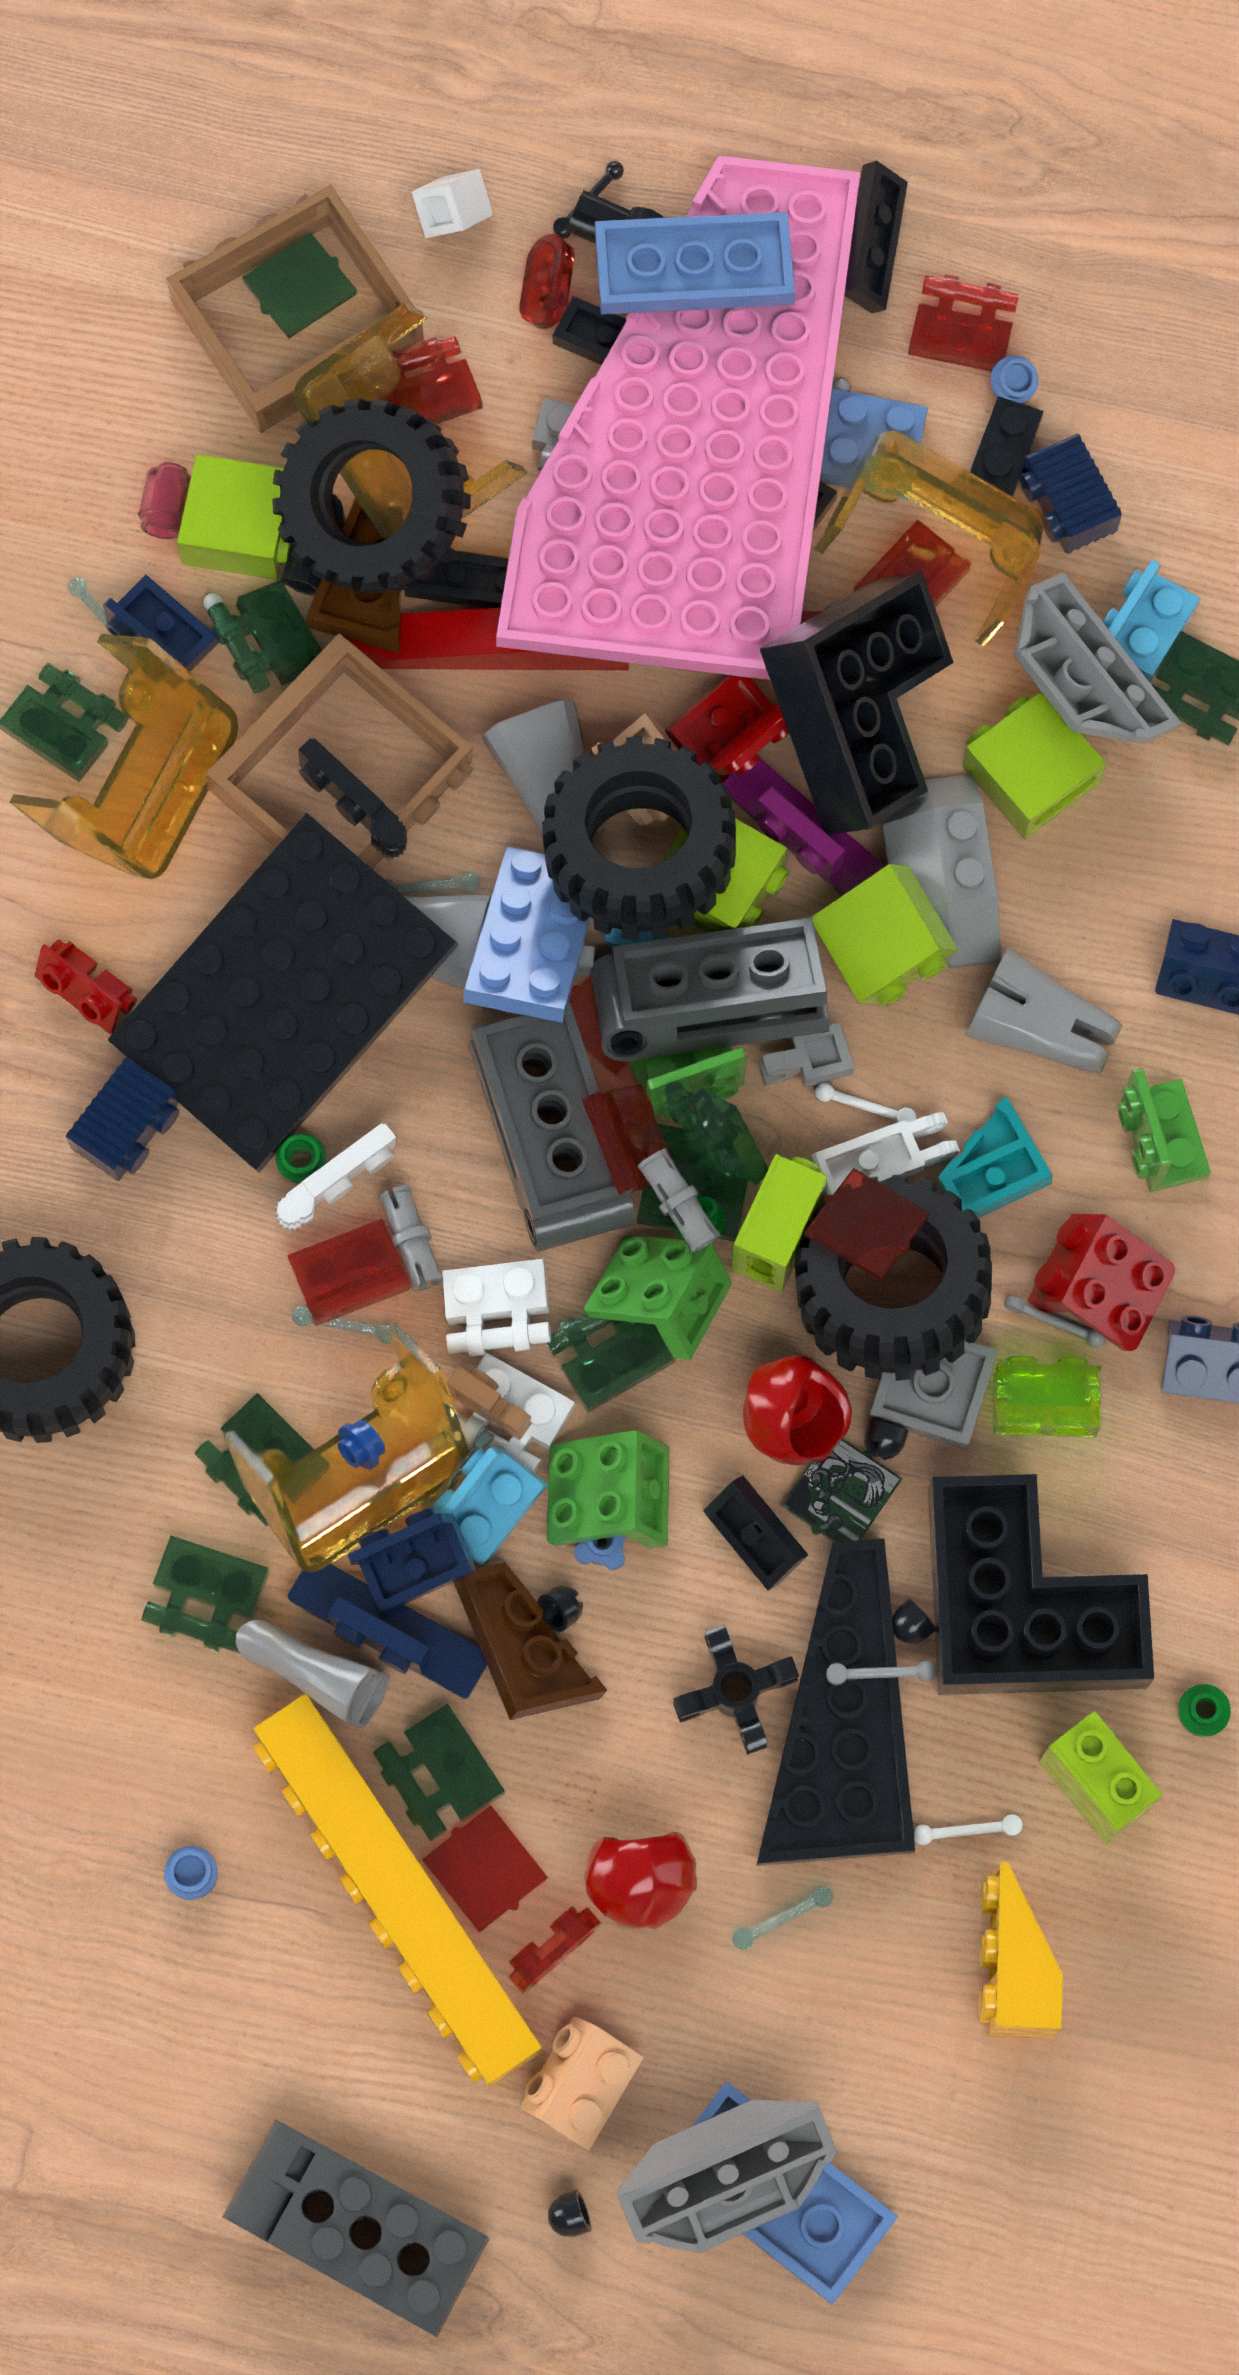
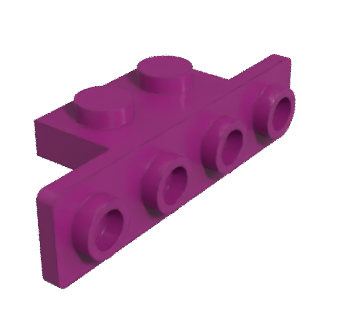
[722,758,885,896]

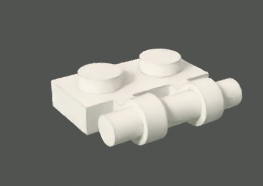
[442,1259,551,1357]
[442,1352,575,1473]

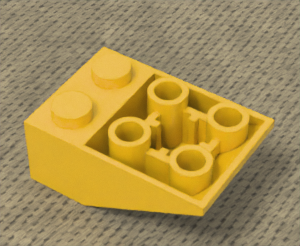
[978,1862,1063,2039]

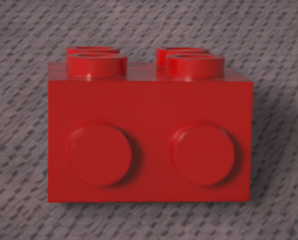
[664,675,789,777]
[1027,1214,1175,1351]

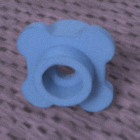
[574,1535,627,1570]

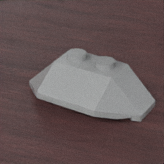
[1014,573,1182,744]
[882,774,1001,969]
[616,2100,837,2253]

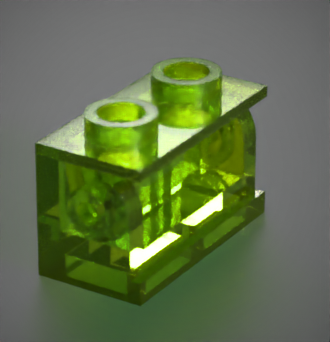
[993,1356,1101,1438]

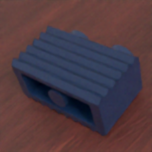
[1019,433,1122,554]
[66,1057,180,1181]

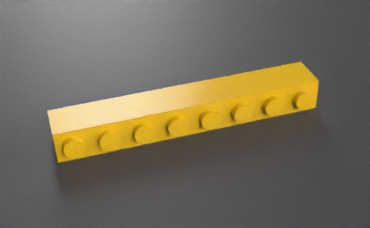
[252,1693,542,2089]

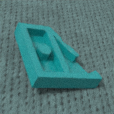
[938,1097,1053,1218]

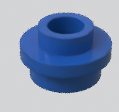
[337,1420,385,1470]

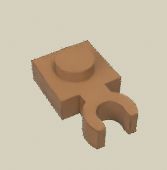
[446,1366,532,1440]

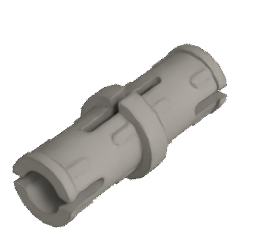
[638,1148,721,1253]
[379,1185,443,1292]

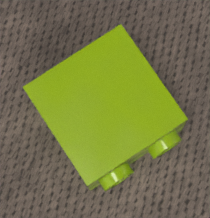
[177,454,292,580]
[962,691,1106,839]
[660,818,790,932]
[812,864,959,1007]
[731,1154,828,1293]
[1039,1710,1163,1845]

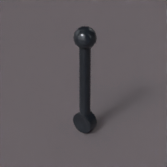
[553,161,624,239]

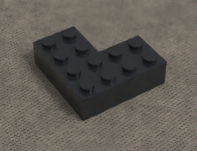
[760,570,954,835]
[928,1474,1154,1695]

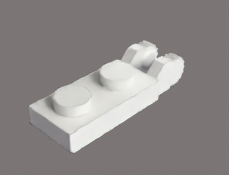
[811,1112,960,1205]
[275,1123,396,1232]

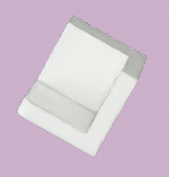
[412,169,493,238]

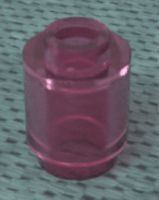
[138,462,191,539]

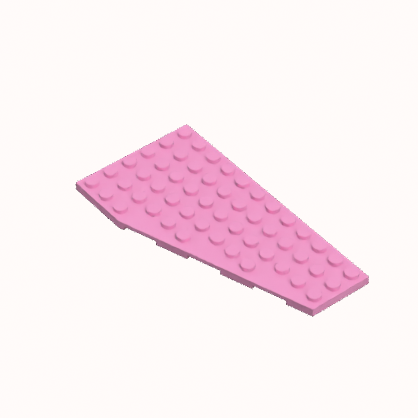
[496,156,860,680]

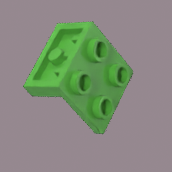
[629,1046,746,1119]
[1117,1068,1211,1193]
[584,1235,732,1360]
[547,1430,670,1548]

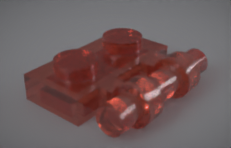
[908,274,1019,372]
[364,335,483,424]

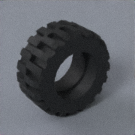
[272,398,471,593]
[542,737,736,939]
[794,1175,992,1381]
[0,1237,136,1443]

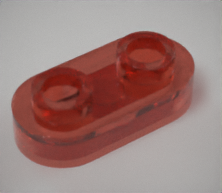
[519,234,575,330]
[508,1906,602,1994]

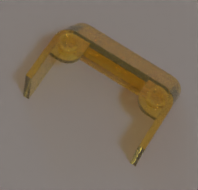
[294,303,528,539]
[814,431,1043,646]
[9,634,238,879]
[224,1323,470,1572]

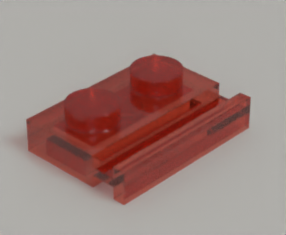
[853,519,972,608]
[582,1084,672,1195]
[287,1218,410,1327]

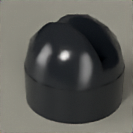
[864,1419,909,1460]
[537,1585,583,1632]
[892,1598,936,1644]
[548,2189,592,2237]

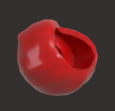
[743,1355,852,1465]
[584,1832,697,1929]

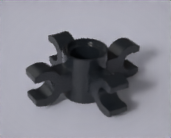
[673,1625,799,1755]

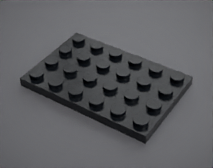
[108,813,459,1173]

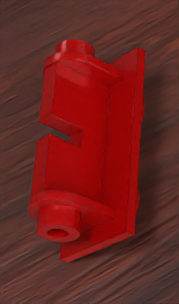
[34,939,137,1035]

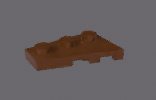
[306,498,403,654]
[454,1562,607,1720]

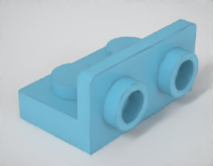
[1103,559,1200,682]
[432,1446,549,1567]

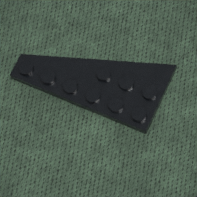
[756,1538,915,1866]

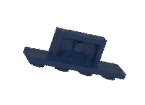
[288,1555,487,1699]

